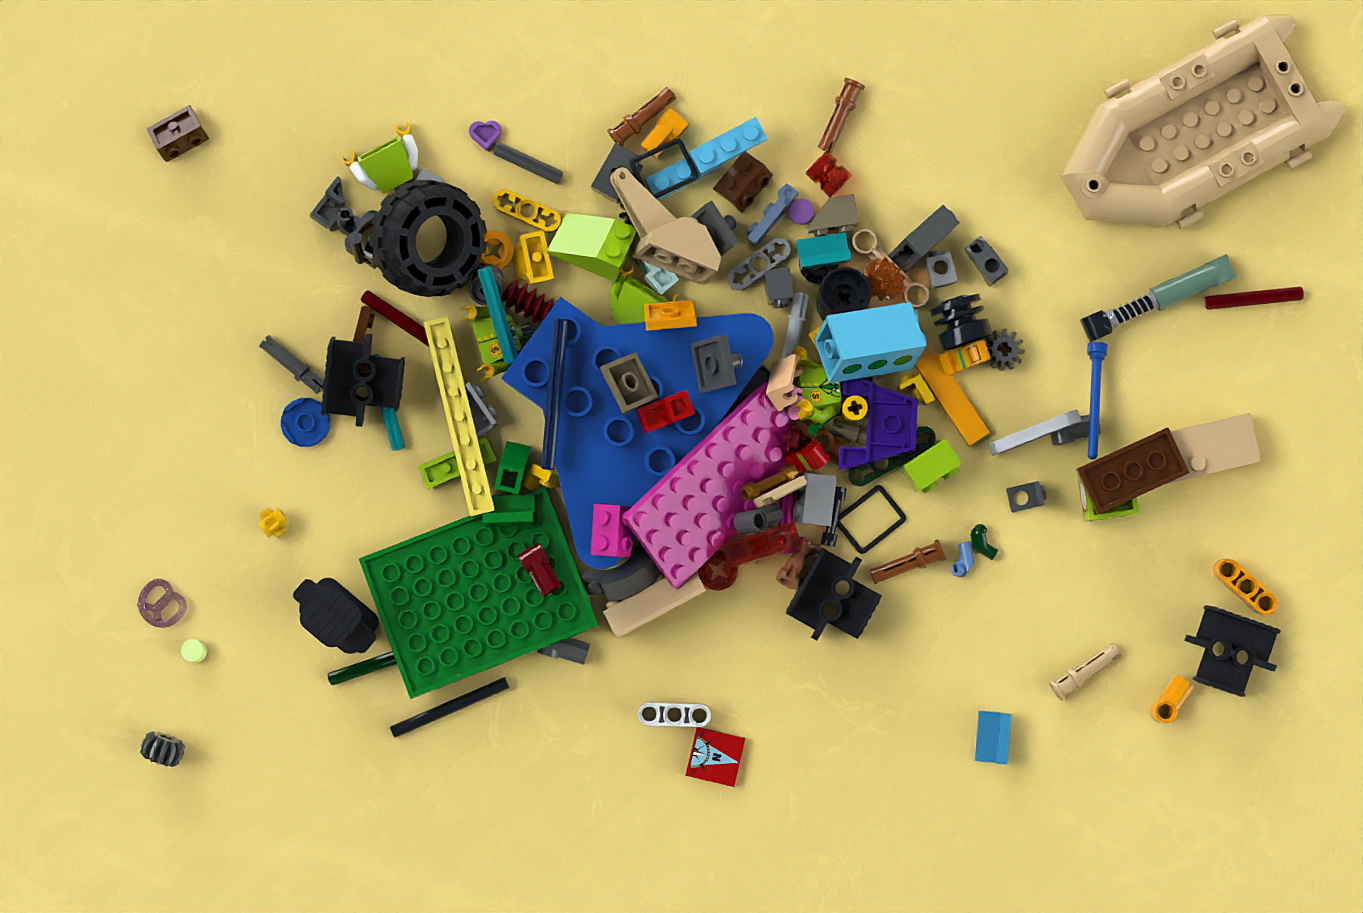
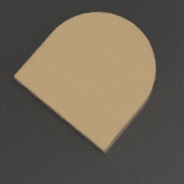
[753,475,807,508]

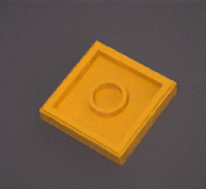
[644,300,697,331]

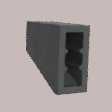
[888,204,960,273]

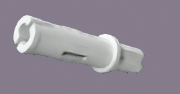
[781,292,809,359]

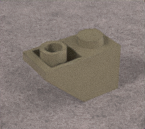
[807,194,859,237]

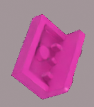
[591,504,633,557]

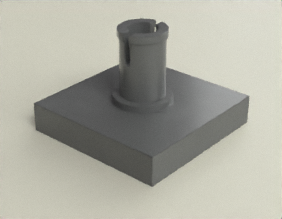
[690,201,739,257]
[690,334,743,394]

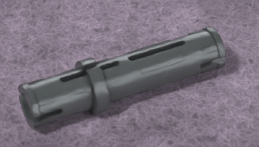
[259,335,324,394]

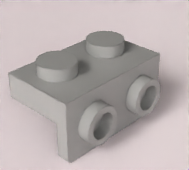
[465,382,499,438]

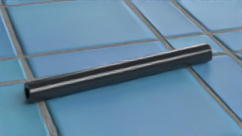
[390,677,510,738]

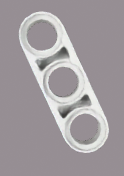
[638,702,711,727]

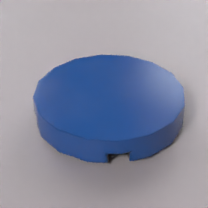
[280,398,331,447]

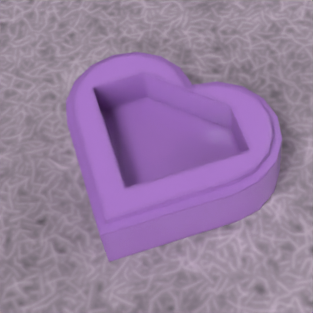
[469,121,502,152]

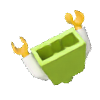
[341,121,418,193]

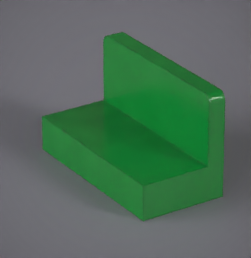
[483,494,535,526]

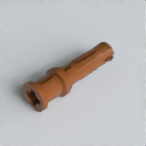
[817,77,865,154]
[607,86,677,147]
[869,539,946,584]

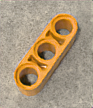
[1213,559,1278,615]

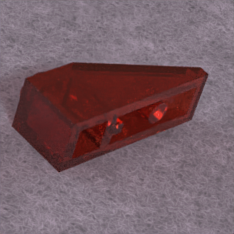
[722,522,802,569]

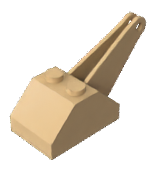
[610,167,721,284]

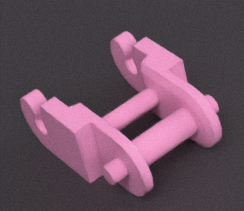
[786,385,804,420]

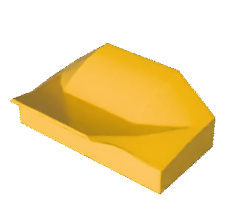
[512,230,555,285]

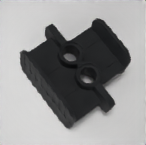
[321,333,405,427]
[786,548,882,641]
[293,578,379,654]
[1184,605,1281,697]

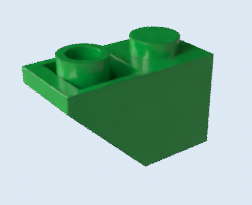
[494,441,531,495]

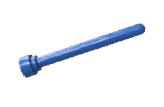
[1087,342,1108,460]

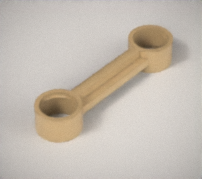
[852,229,929,309]

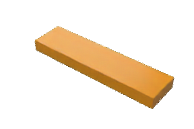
[915,350,990,447]

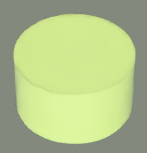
[181,639,207,663]

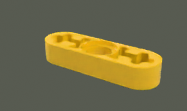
[493,189,561,233]

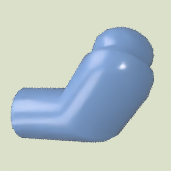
[951,541,974,577]

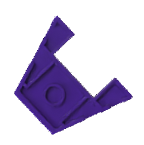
[838,378,918,471]

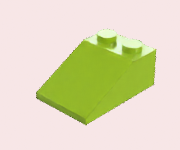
[547,213,637,282]

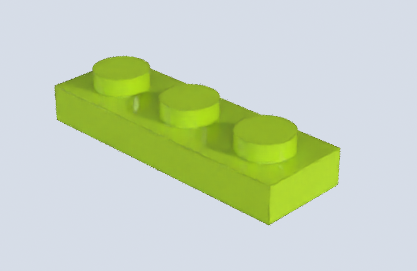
[418,437,497,489]

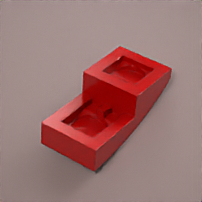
[635,390,695,434]

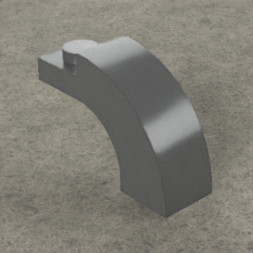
[581,546,662,601]

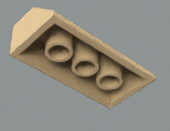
[603,572,706,638]

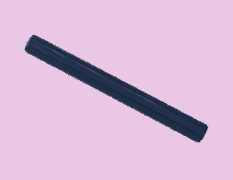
[541,318,568,470]

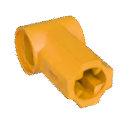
[641,108,689,159]
[1150,675,1194,723]

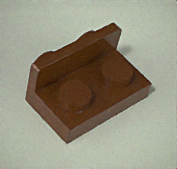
[147,105,209,162]

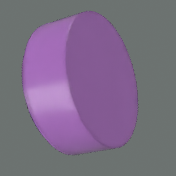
[789,199,814,225]

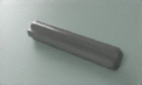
[493,142,563,184]

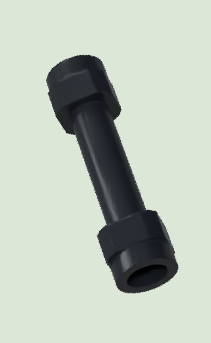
[821,486,847,547]

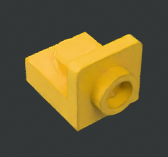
[898,372,935,405]
[523,464,561,491]

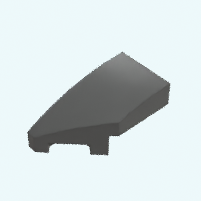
[310,176,345,231]

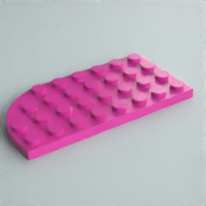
[622,381,792,589]

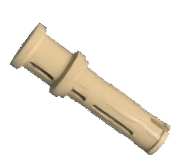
[1049,643,1122,701]

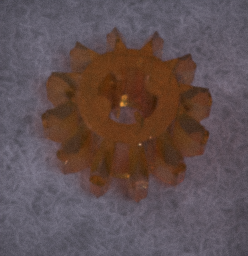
[862,257,905,301]

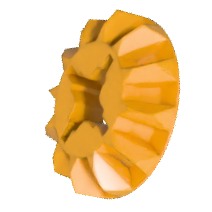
[479,230,514,269]

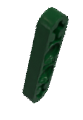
[848,426,936,487]

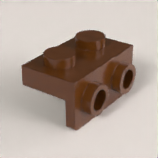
[713,152,773,213]

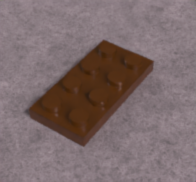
[1076,427,1189,515]

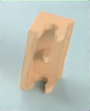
[766,354,803,411]

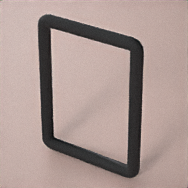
[629,138,699,199]
[837,485,906,554]

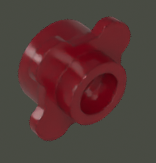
[783,423,803,453]

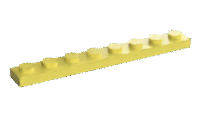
[424,316,495,517]

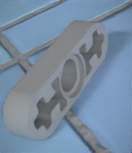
[728,238,790,291]

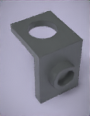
[1006,481,1046,513]

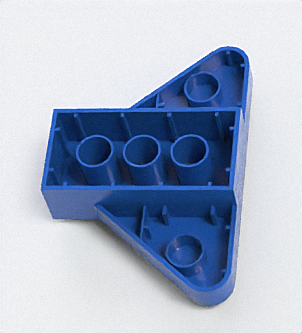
[501,296,774,569]

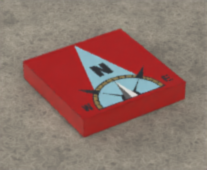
[685,727,746,787]

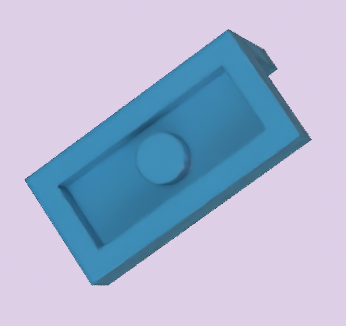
[975,711,1011,765]

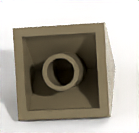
[600,352,659,415]

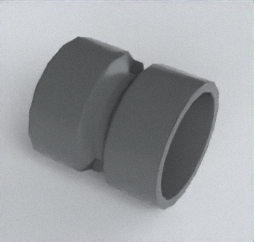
[469,264,504,306]

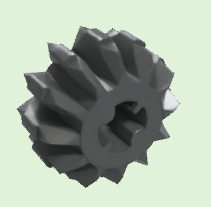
[985,329,1025,371]
[140,731,185,767]

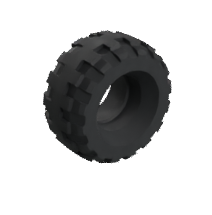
[369,180,487,297]

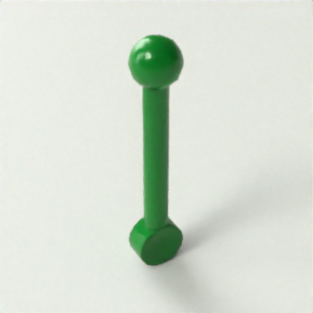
[808,408,842,435]

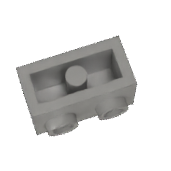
[793,472,837,526]

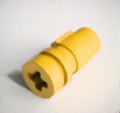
[842,395,868,422]

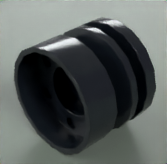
[816,267,872,321]
[930,294,993,351]

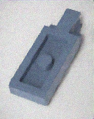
[747,183,798,247]

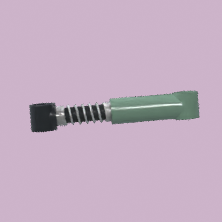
[1080,254,1237,342]

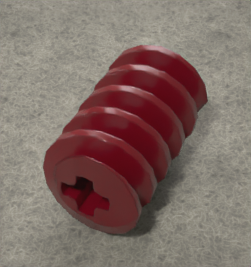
[501,278,554,324]

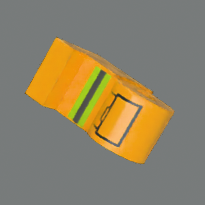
[939,340,991,376]

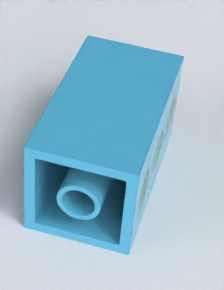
[814,302,926,383]

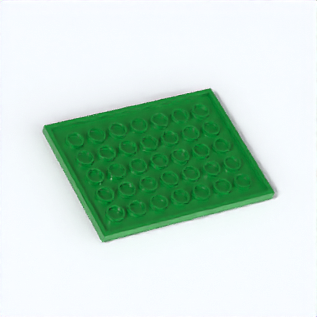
[359,486,599,699]

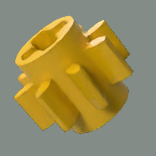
[258,508,289,538]

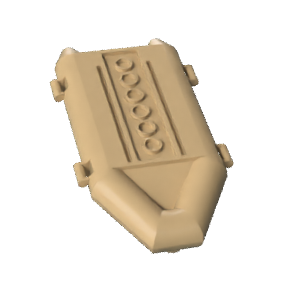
[1061,14,1345,229]

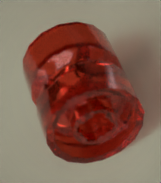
[805,151,852,197]

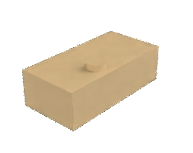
[1164,413,1262,485]

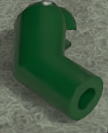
[970,524,998,560]

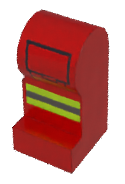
[783,441,831,476]

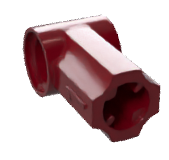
[517,543,562,597]

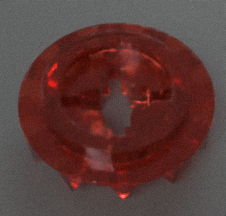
[698,551,738,591]

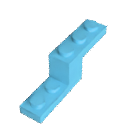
[645,117,768,201]

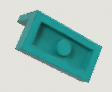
[796,232,851,270]

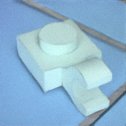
[636,259,679,295]

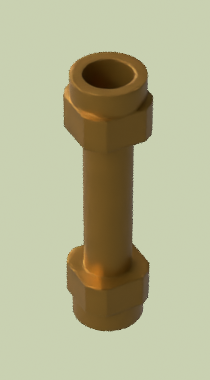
[740,464,798,501]

